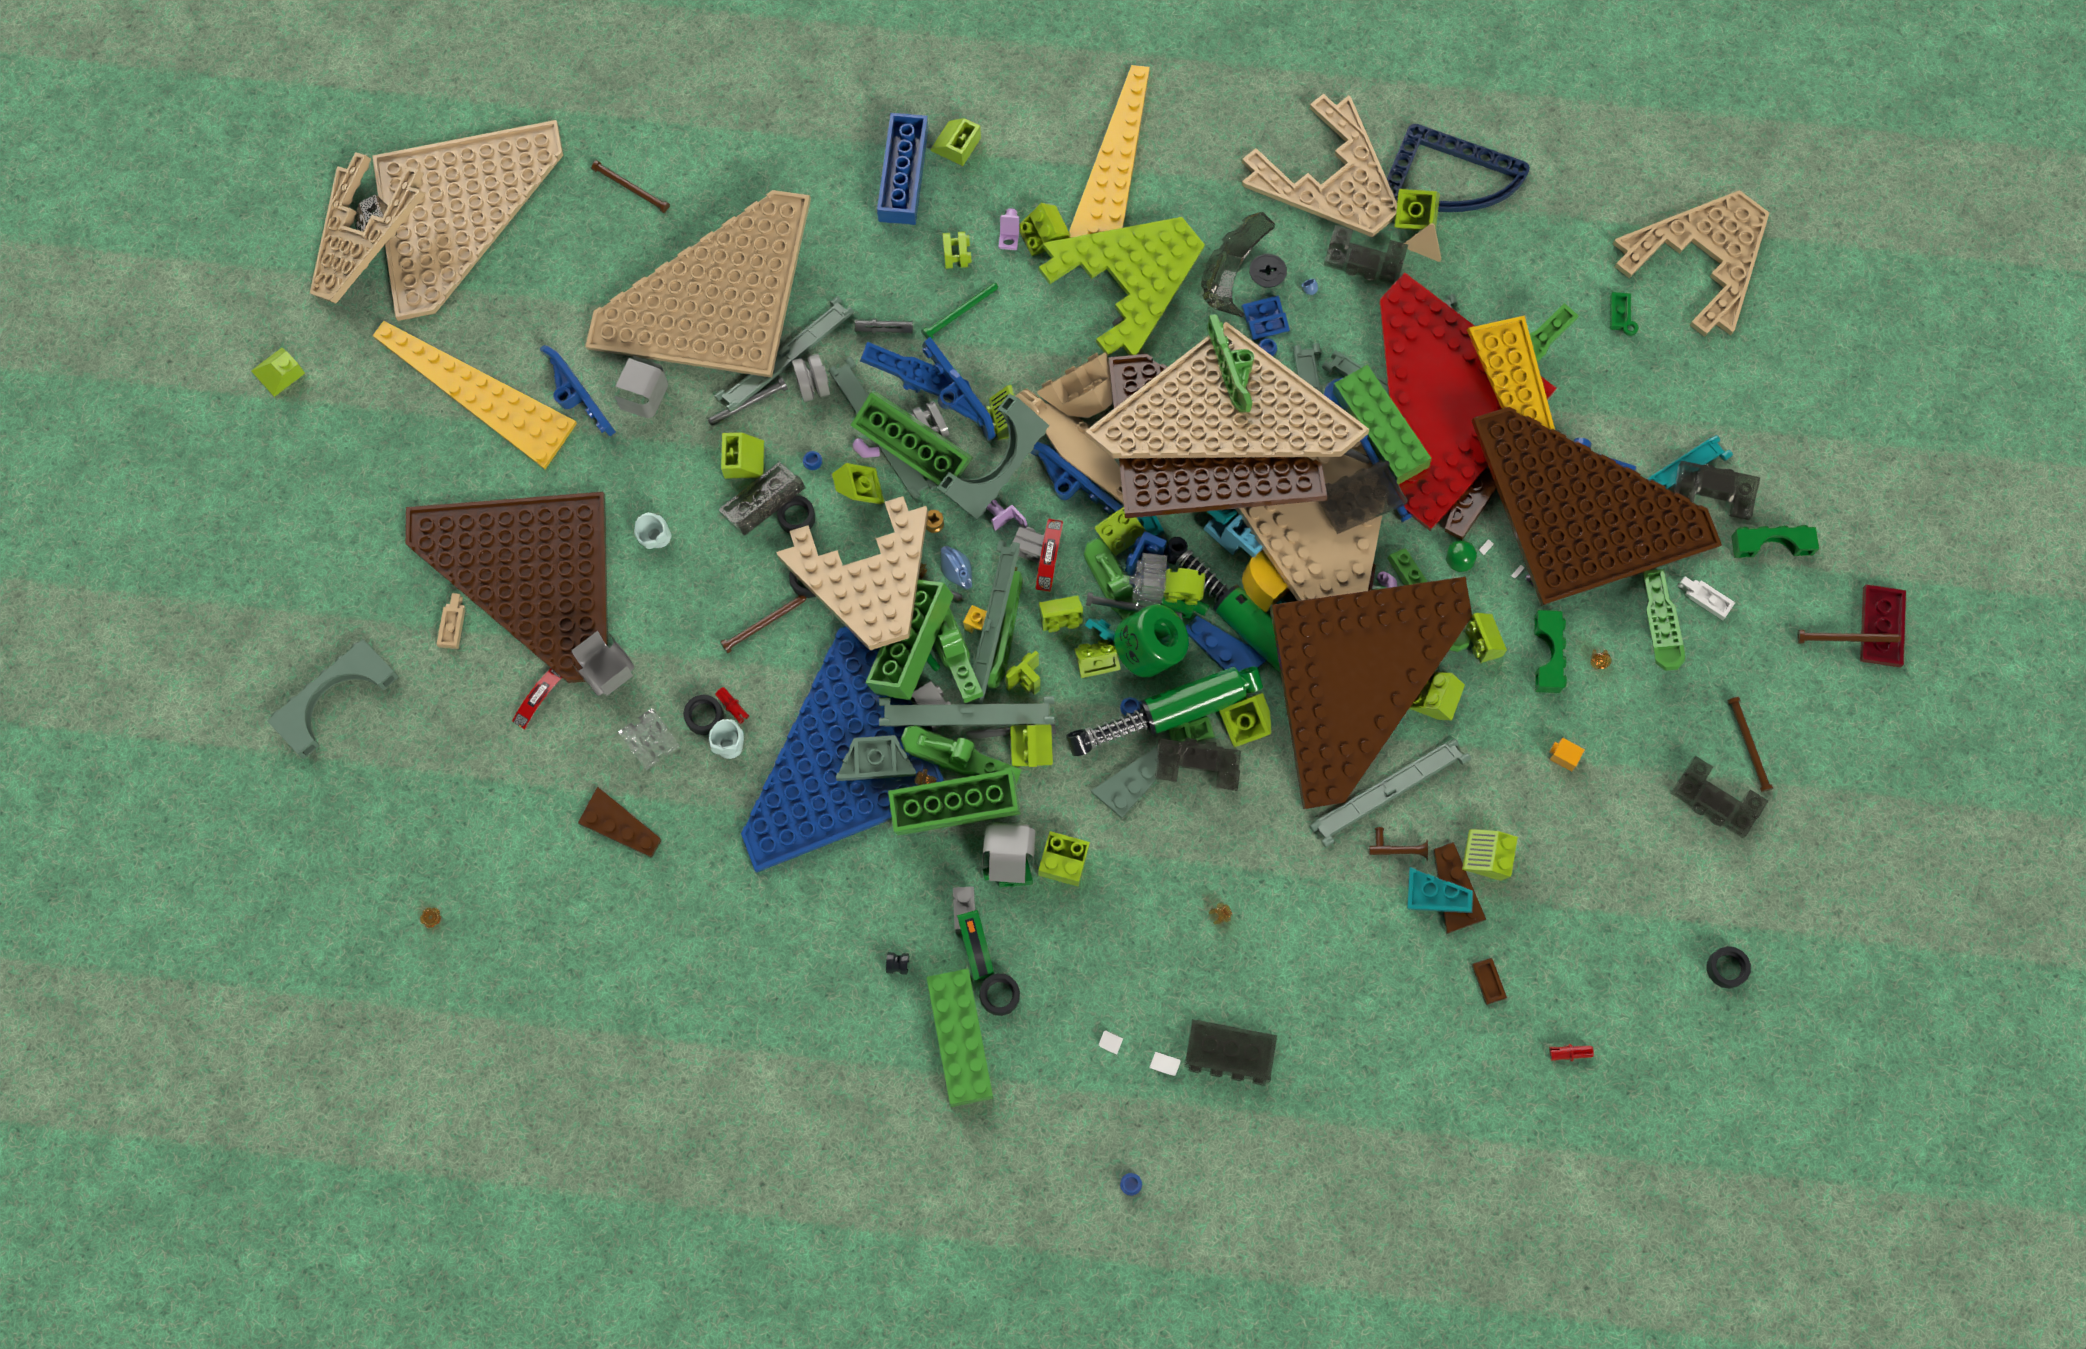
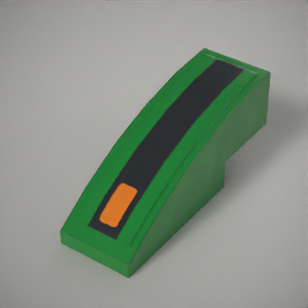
[957,910,994,981]

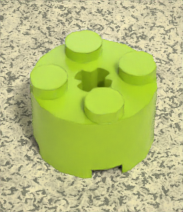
[1163,568,1205,605]

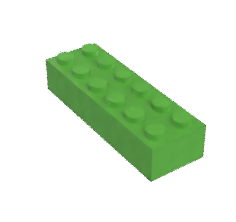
[1333,364,1432,486]
[850,392,973,485]
[865,580,954,700]
[888,769,1021,836]
[927,969,993,1107]

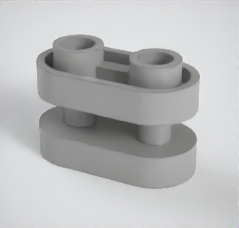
[911,401,949,437]

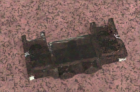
[1324,225,1408,284]
[1672,461,1760,520]
[1155,738,1241,792]
[1670,756,1769,838]

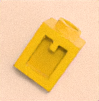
[963,605,987,633]

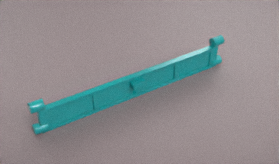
[1647,435,1733,490]

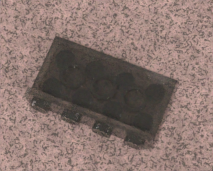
[1319,461,1408,534]
[718,462,806,536]
[1184,1019,1277,1086]

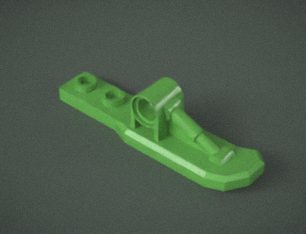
[1529,303,1579,363]
[1207,314,1254,413]
[1084,538,1137,621]
[1387,548,1470,652]
[1643,569,1685,671]
[981,571,1023,688]
[934,606,983,703]
[901,725,1022,784]

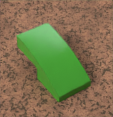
[1169,717,1215,747]

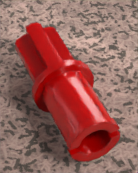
[715,687,750,724]
[1549,1044,1594,1061]

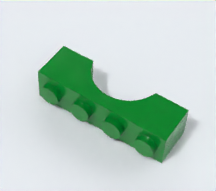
[1731,525,1819,558]
[1534,610,1567,693]

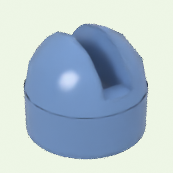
[1301,279,1318,295]

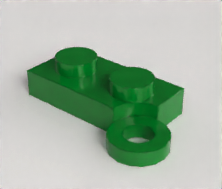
[1610,292,1639,336]

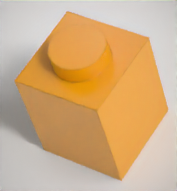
[1549,738,1585,772]

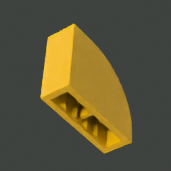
[1242,549,1290,612]

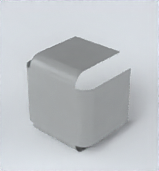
[615,356,668,418]
[572,631,634,696]
[982,822,1036,883]

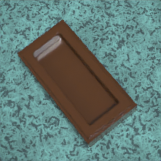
[1471,958,1507,1005]

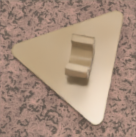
[1402,223,1441,262]

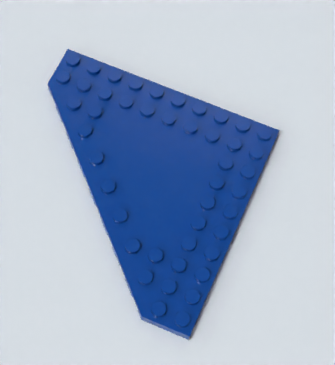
[741,626,944,873]

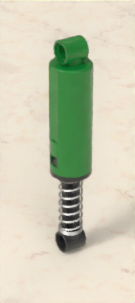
[1164,537,1281,674]
[1066,666,1263,756]

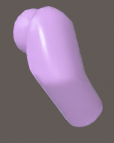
[853,438,880,458]
[1377,571,1397,588]

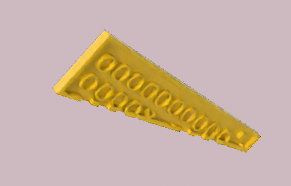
[1069,65,1150,238]
[1467,315,1555,430]
[373,321,577,470]

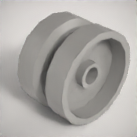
[792,354,830,402]

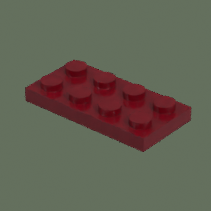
[1860,584,1906,668]

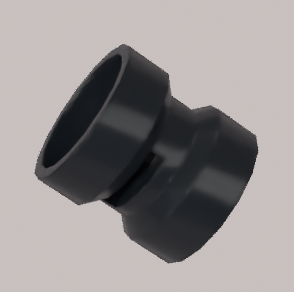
[886,952,909,975]

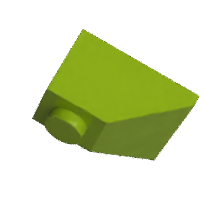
[251,348,305,397]
[832,463,885,504]
[1220,692,1271,747]

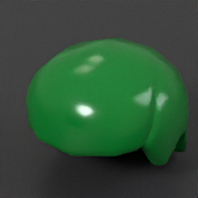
[1446,540,1477,572]

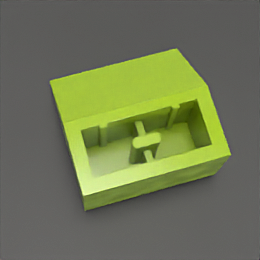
[931,118,981,166]
[1019,203,1071,256]
[721,432,764,479]
[1039,596,1083,632]
[1465,613,1507,663]
[1409,672,1465,721]
[1038,831,1090,887]

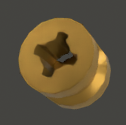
[926,510,944,533]

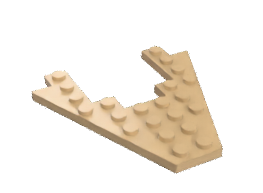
[1242,94,1397,237]
[310,152,426,304]
[1613,190,1769,337]

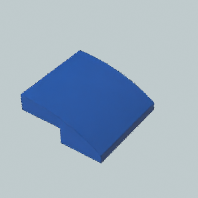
[1241,296,1290,340]

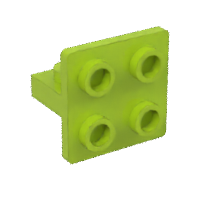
[1095,507,1146,556]
[1074,639,1121,678]
[1005,651,1040,695]
[1010,724,1053,767]

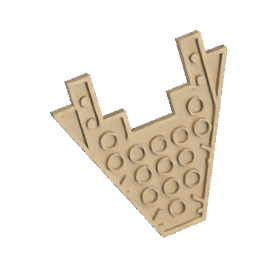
[776,496,928,650]

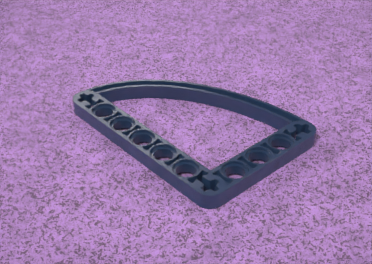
[1387,124,1530,212]

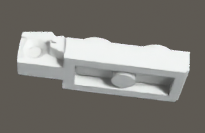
[1678,577,1735,620]

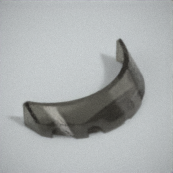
[1201,212,1276,318]

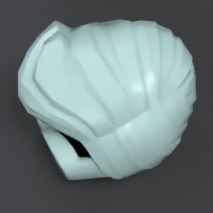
[634,512,672,549]
[709,719,744,759]

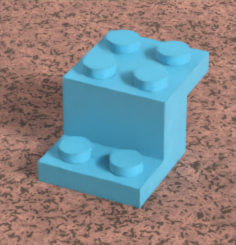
[1204,515,1263,558]

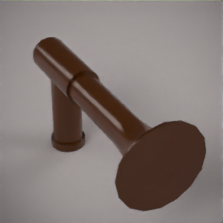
[1369,827,1428,861]

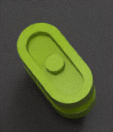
[942,231,972,269]

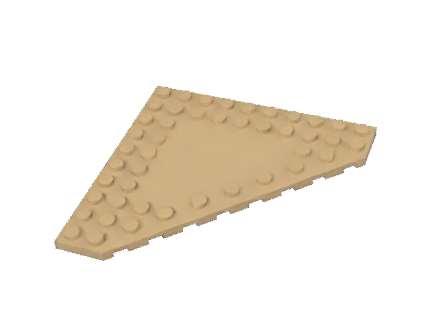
[372,120,563,321]
[585,190,811,378]
[1085,322,1369,458]
[1236,442,1389,601]

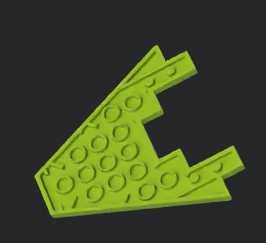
[1038,217,1205,356]

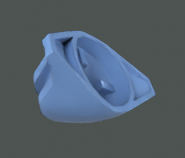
[941,546,972,590]

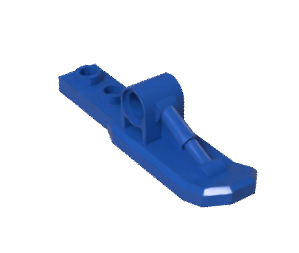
[922,337,995,441]
[860,342,972,402]
[540,345,616,436]
[1030,442,1122,516]

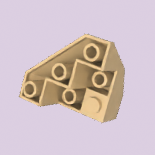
[1037,352,1113,418]

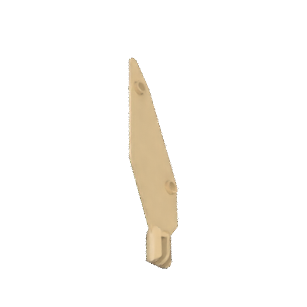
[1015,388,1123,503]

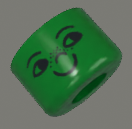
[1114,604,1189,677]

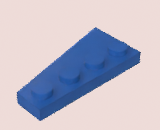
[1186,616,1266,671]

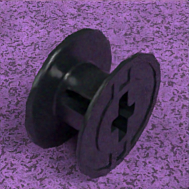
[1249,254,1287,288]

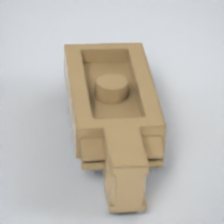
[437,593,465,649]

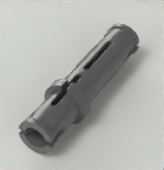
[855,319,913,334]

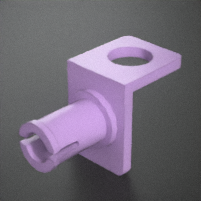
[999,208,1019,250]
[986,500,1028,531]

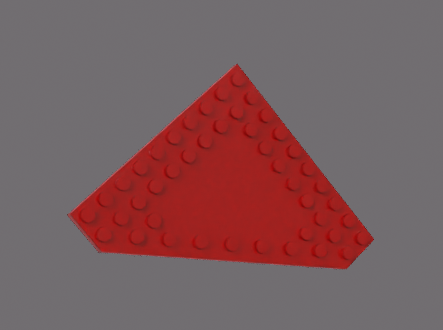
[1379,272,1557,531]

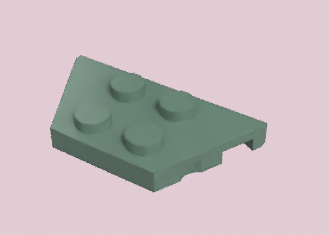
[836,735,916,781]

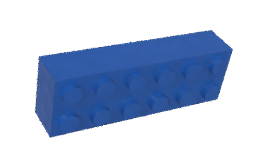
[877,113,929,225]

